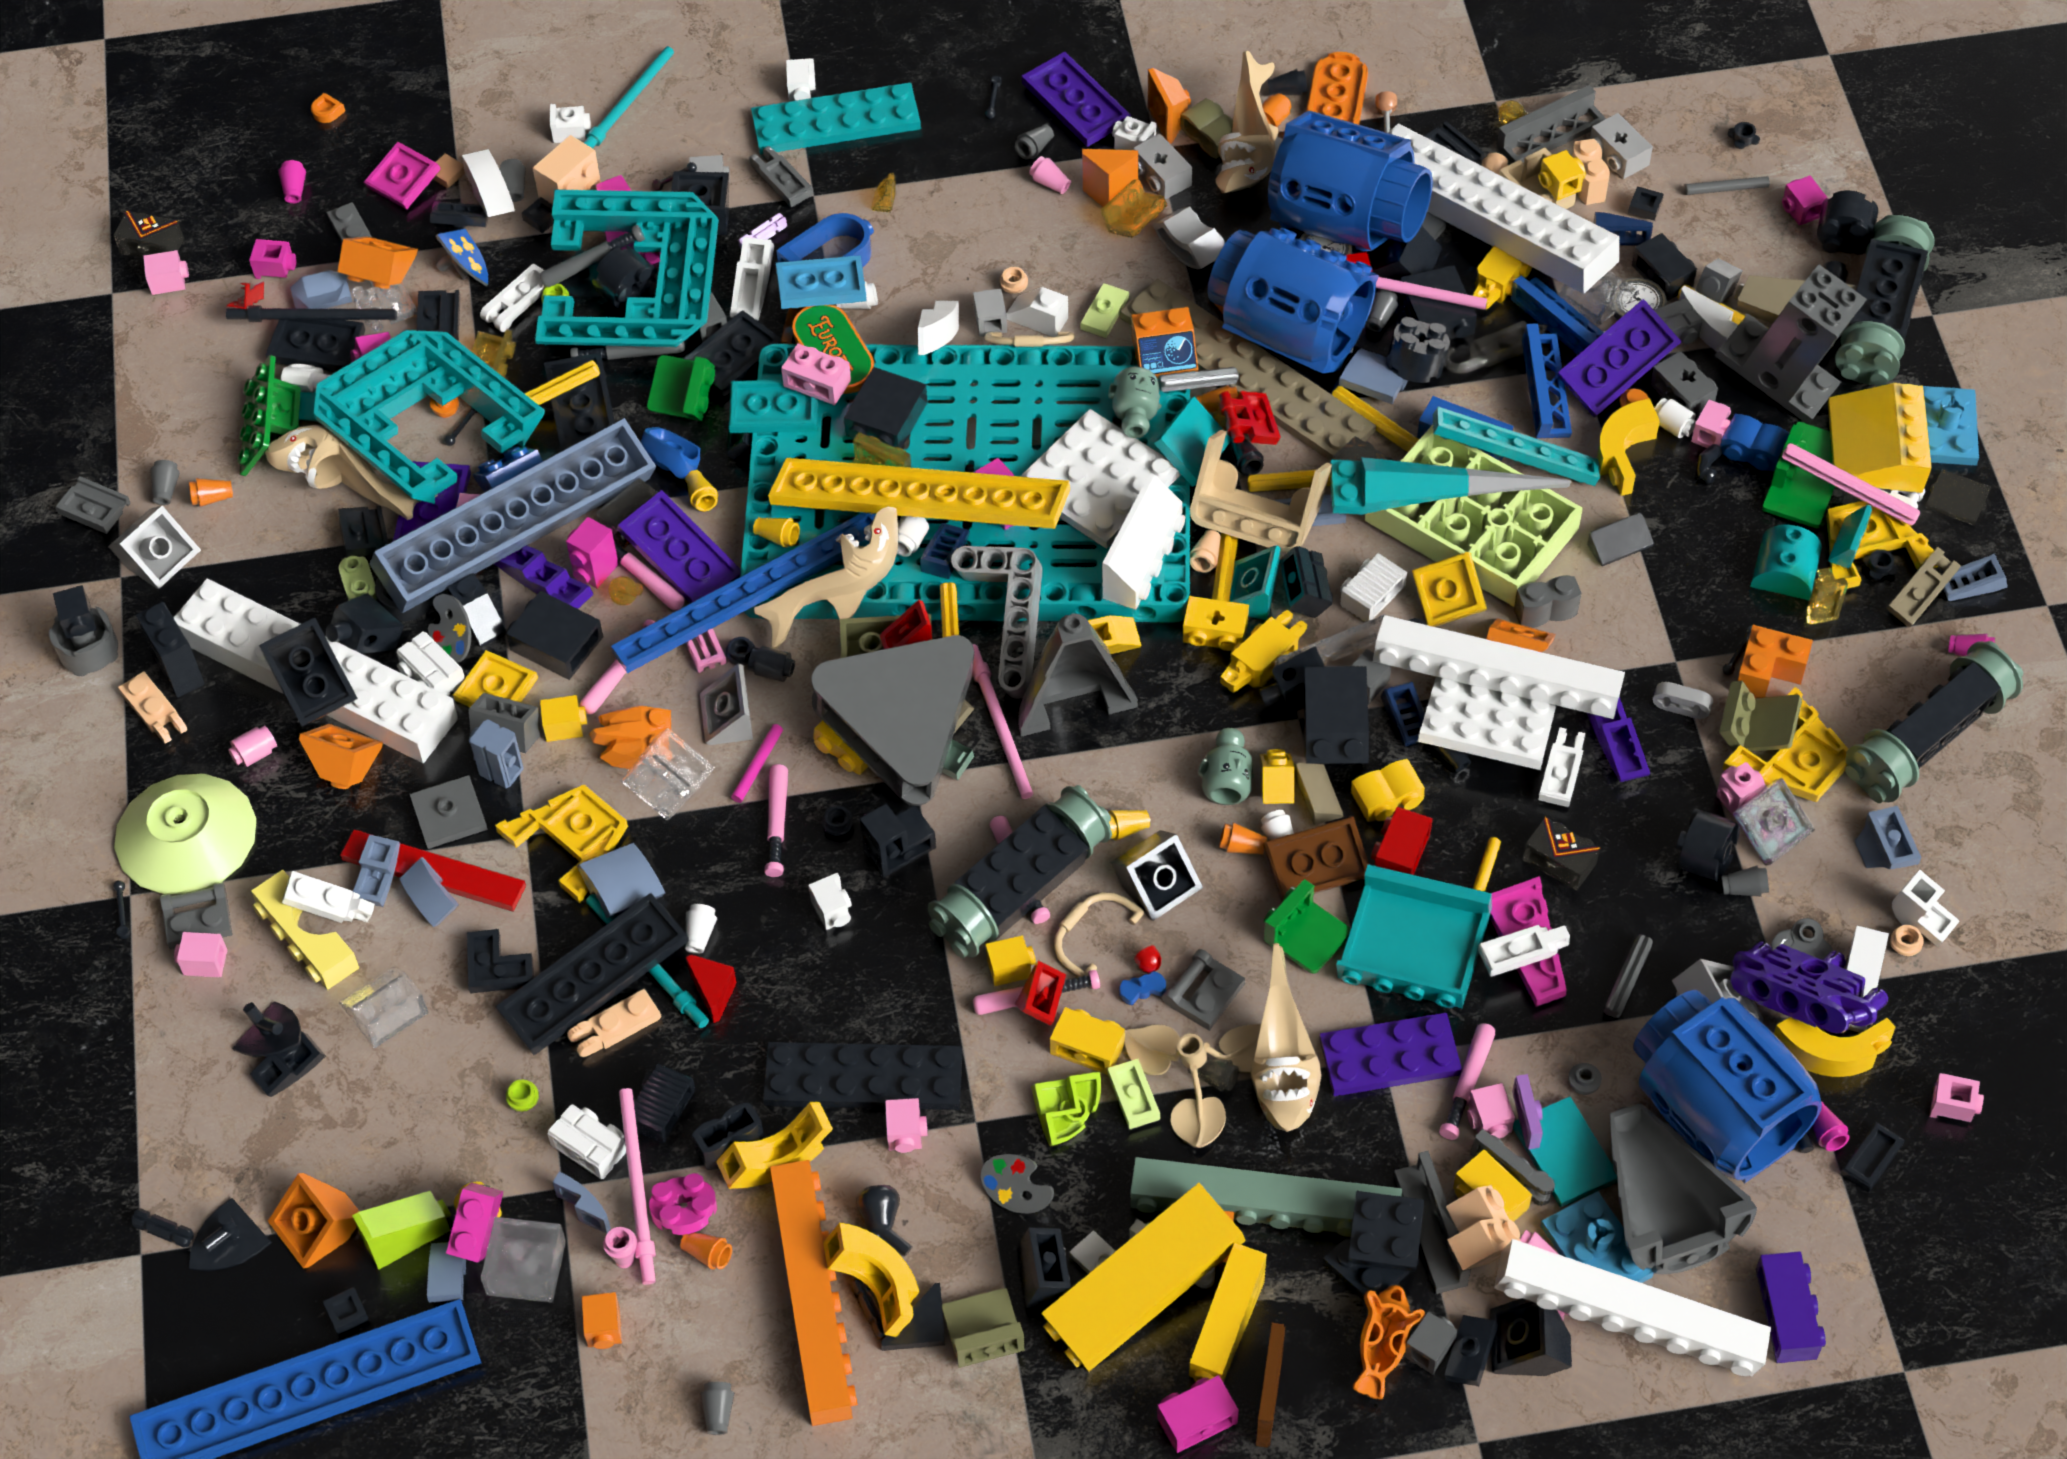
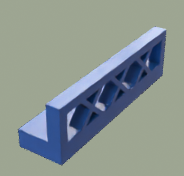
[1511,275,1604,355]
[1521,324,1572,439]

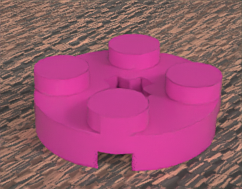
[649,1173,717,1235]

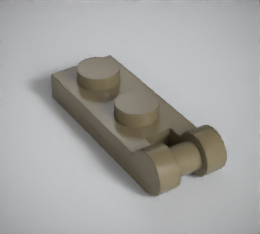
[1886,547,1961,627]

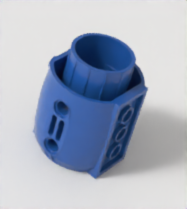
[1268,110,1433,251]
[1208,228,1379,373]
[1633,990,1822,1184]

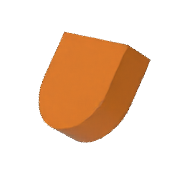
[311,93,345,123]

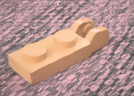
[118,671,187,744]
[567,989,661,1057]

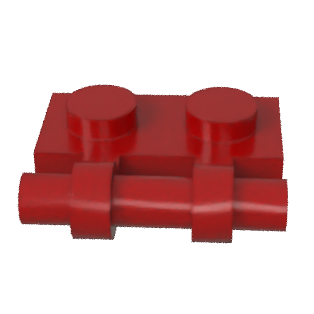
[1219,391,1281,445]

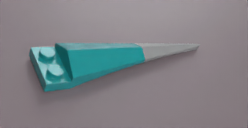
[1330,457,1571,515]

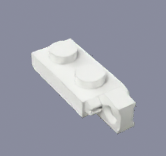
[282,871,375,923]
[1478,925,1570,977]

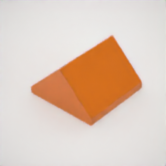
[1082,149,1138,212]

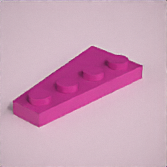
[1489,876,1567,1007]

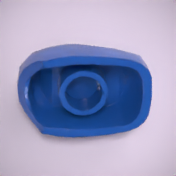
[641,427,700,479]

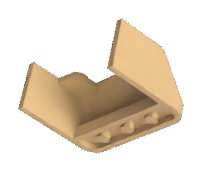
[1190,430,1332,553]

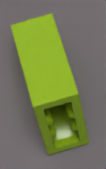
[352,1191,451,1270]

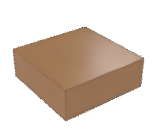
[433,153,465,188]

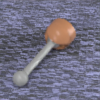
[1375,91,1397,133]

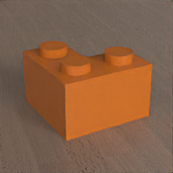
[1737,625,1813,698]

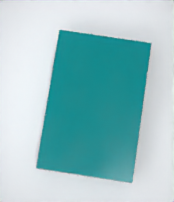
[729,380,818,433]
[1154,397,1231,487]
[1513,1096,1617,1208]

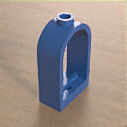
[776,213,874,268]

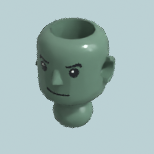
[1108,367,1162,438]
[1198,728,1255,805]

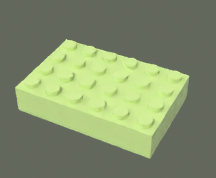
[1365,425,1583,607]

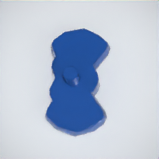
[1119,971,1166,1005]

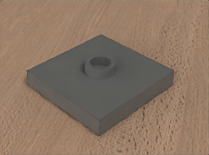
[410,775,488,849]

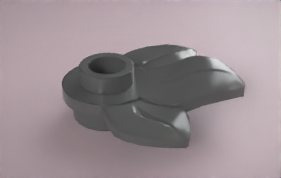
[1771,918,1834,960]

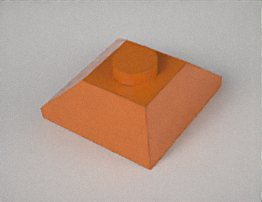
[1148,68,1191,144]
[1486,618,1556,652]
[299,724,383,789]
[268,1173,360,1268]

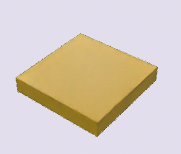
[1412,552,1487,627]
[453,650,538,707]

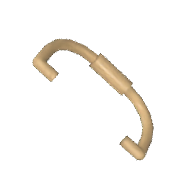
[985,332,1075,347]
[1054,892,1144,977]

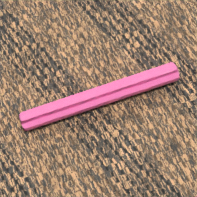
[1782,443,1920,526]

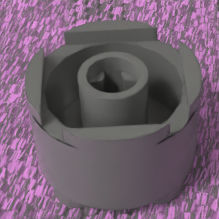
[49,606,118,676]

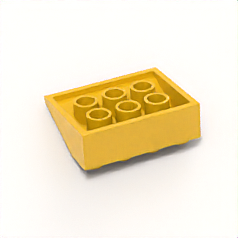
[1828,383,1932,493]

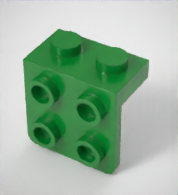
[647,355,715,421]
[1263,879,1351,974]

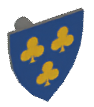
[436,229,488,286]

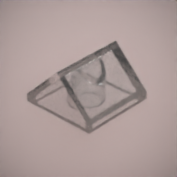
[1558,270,1639,326]

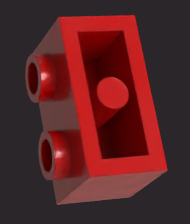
[1371,807,1433,875]

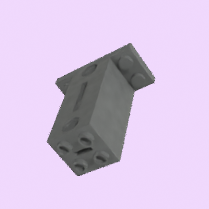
[1715,264,1867,424]

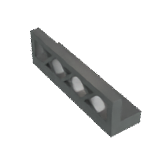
[1497,85,1606,164]
[1394,1151,1471,1294]

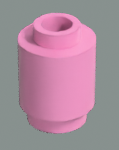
[228,725,277,767]

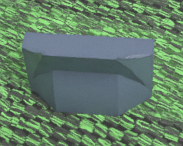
[290,270,353,308]
[1855,806,1921,869]

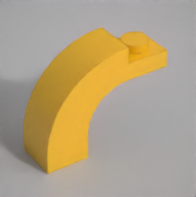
[1597,398,1660,496]
[1774,1017,1895,1077]
[716,1102,833,1189]
[823,1222,919,1337]

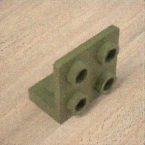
[1719,681,1802,752]
[942,1288,1025,1368]

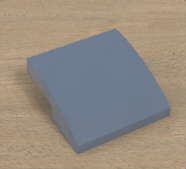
[1339,348,1408,404]
[577,843,665,918]

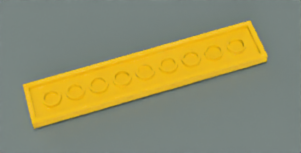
[768,458,1070,529]

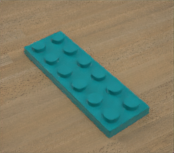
[751,83,921,155]

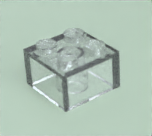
[481,1217,566,1303]

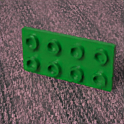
[237,355,301,476]
[1762,422,1835,528]

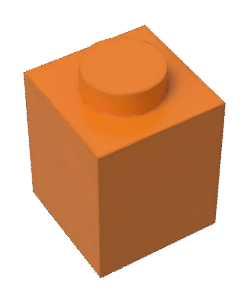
[582,1292,622,1349]

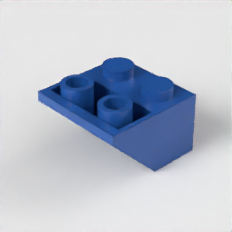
[472,446,543,493]

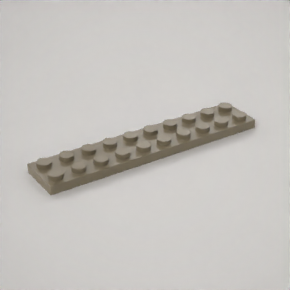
[1120,278,1376,461]

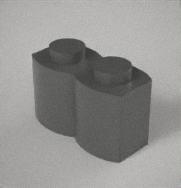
[1514,575,1582,628]

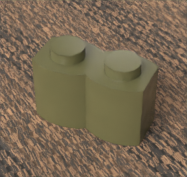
[1180,98,1233,159]

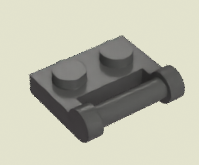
[160,882,233,949]
[1162,949,1245,1031]

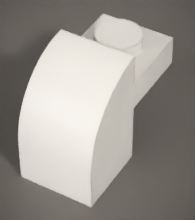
[1892,870,1959,947]

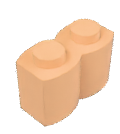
[1572,139,1610,205]

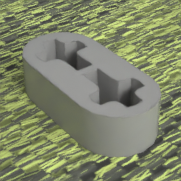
[1653,682,1713,719]

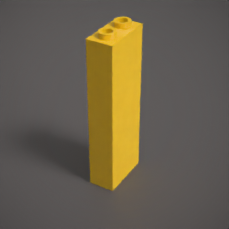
[1042,1183,1246,1372]

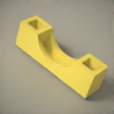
[251,870,359,990]

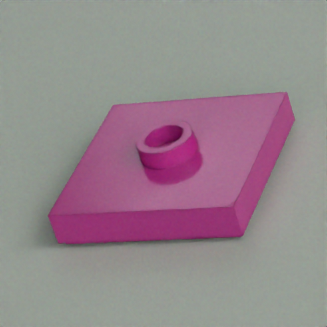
[364,142,441,209]

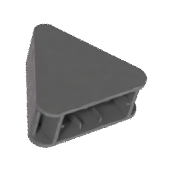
[812,635,974,806]

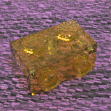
[1101,179,1168,238]
[471,329,516,378]
[852,432,911,468]

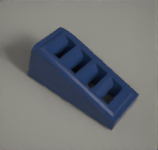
[1593,212,1653,246]
[920,523,970,579]
[1380,682,1425,747]

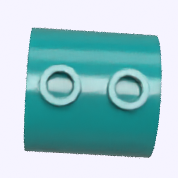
[1750,525,1822,600]

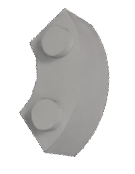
[1152,206,1225,269]

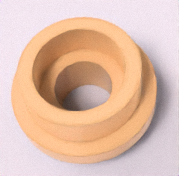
[1000,267,1028,294]
[1890,925,1923,956]

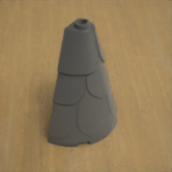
[1018,613,1138,737]
[1610,1103,1757,1274]

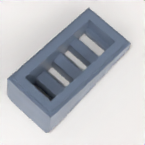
[1943,554,2007,601]

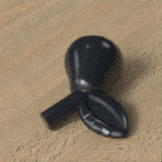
[856,1185,913,1257]

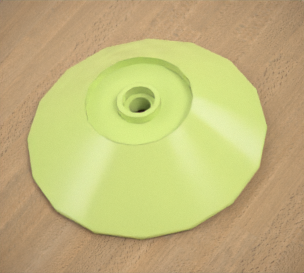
[114,774,256,895]

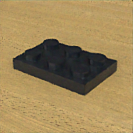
[684,310,781,397]
[266,320,366,372]

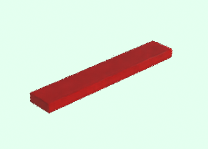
[341,830,526,912]

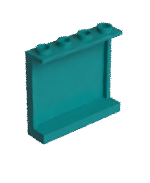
[1336,865,1492,1008]

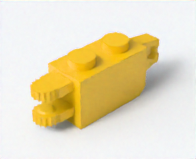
[1473,245,1532,310]
[1220,610,1307,693]

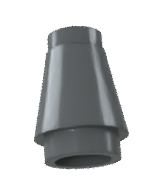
[1015,124,1054,159]
[499,159,526,202]
[1365,289,1398,332]
[150,460,180,505]
[1721,865,1769,897]
[700,1382,735,1435]

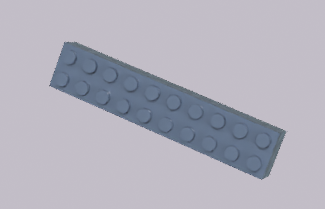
[370,418,656,613]

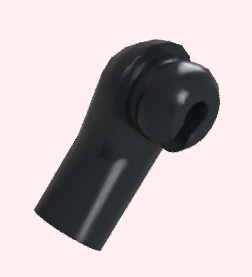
[1695,444,1722,484]

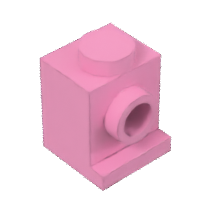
[1691,400,1731,448]
[1930,1073,1984,1122]

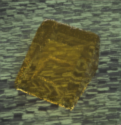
[871,173,896,213]

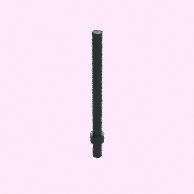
[226,305,397,322]

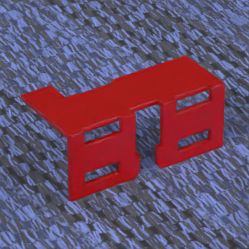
[227,281,264,309]

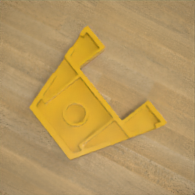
[1826,501,1938,592]
[1722,687,1848,802]
[496,785,628,903]

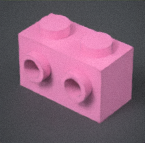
[781,343,851,405]

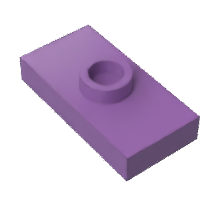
[1512,1074,1543,1149]

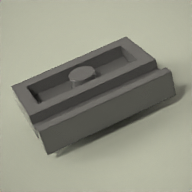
[56,476,130,534]

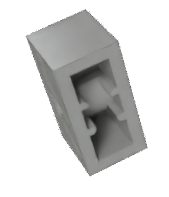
[1590,113,1653,179]
[1133,133,1192,200]

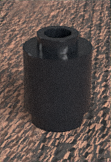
[748,646,795,682]

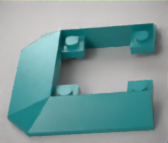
[535,190,719,347]
[314,330,545,504]

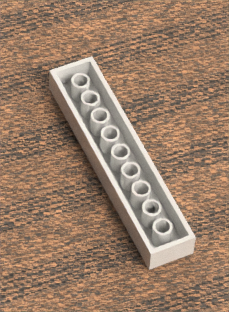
[1388,123,1619,294]
[174,579,458,763]

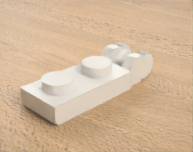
[1538,728,1586,807]

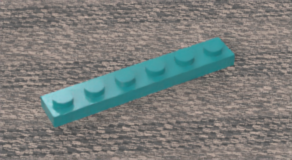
[1433,407,1600,486]

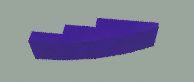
[494,545,594,609]
[1587,697,1650,782]

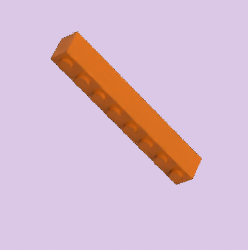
[770,1160,858,1426]

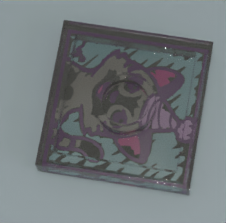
[1732,778,1815,866]

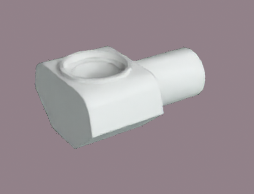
[281,364,331,393]

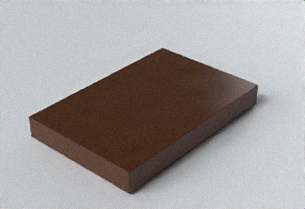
[1263,817,1369,902]
[1256,1323,1285,1448]

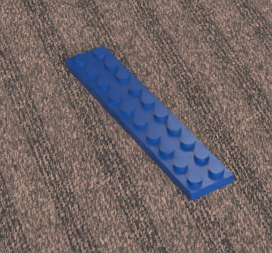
[129,1299,481,1459]

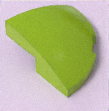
[1031,1072,1101,1146]

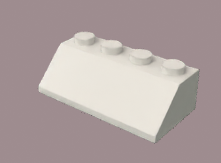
[1102,473,1185,610]

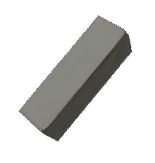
[1294,763,1344,825]

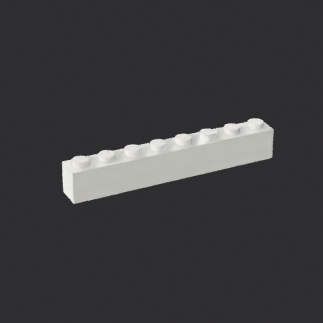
[1373,615,1625,719]
[1494,1239,1771,1376]

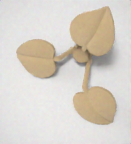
[1125,1024,1261,1148]

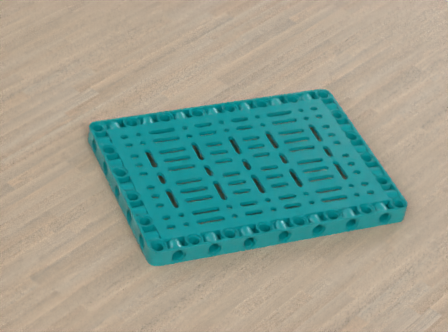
[740,344,1190,622]

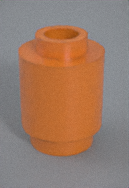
[1262,93,1291,127]

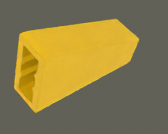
[1189,1242,1267,1383]

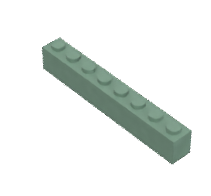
[1131,1157,1402,1237]

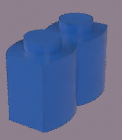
[1721,414,1790,472]

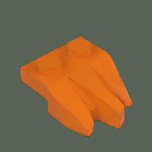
[589,706,672,770]

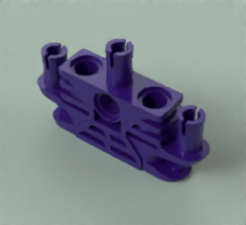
[1731,941,1888,1034]

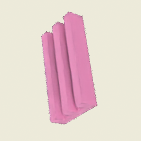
[685,628,727,673]

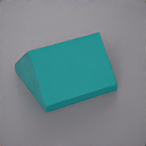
[1230,545,1281,620]

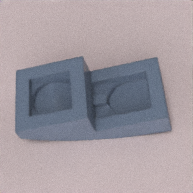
[353,835,400,907]
[400,857,459,927]
[553,1171,611,1234]
[427,1242,466,1303]

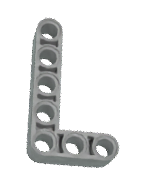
[951,546,1042,699]

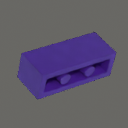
[1756,1251,1826,1363]

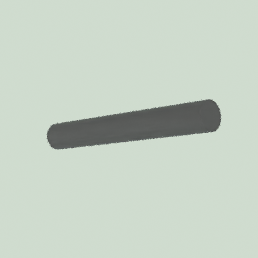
[1685,176,1770,195]

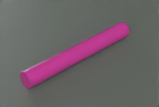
[731,724,783,803]

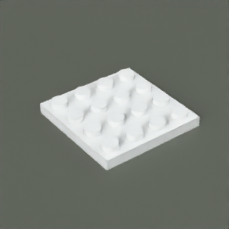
[1020,409,1181,549]
[1418,677,1556,770]

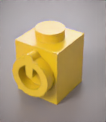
[1539,150,1586,201]

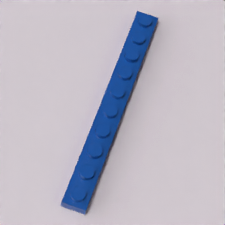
[611,512,875,674]

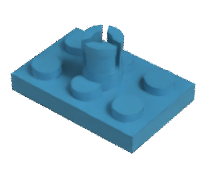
[776,255,867,309]
[1923,386,1979,466]
[1540,1191,1654,1283]

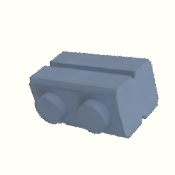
[469,719,523,788]

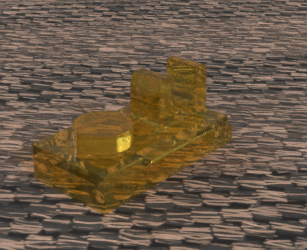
[1805,568,1848,625]

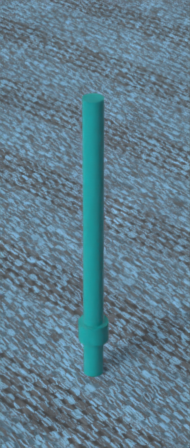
[583,46,674,149]
[586,894,709,1028]

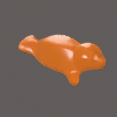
[1353,1285,1425,1400]

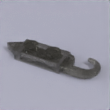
[1444,321,1547,374]

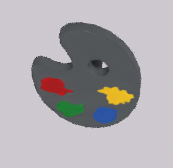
[428,594,471,663]
[981,1153,1054,1214]

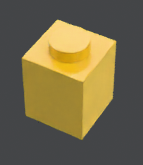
[540,695,587,742]
[986,935,1036,987]

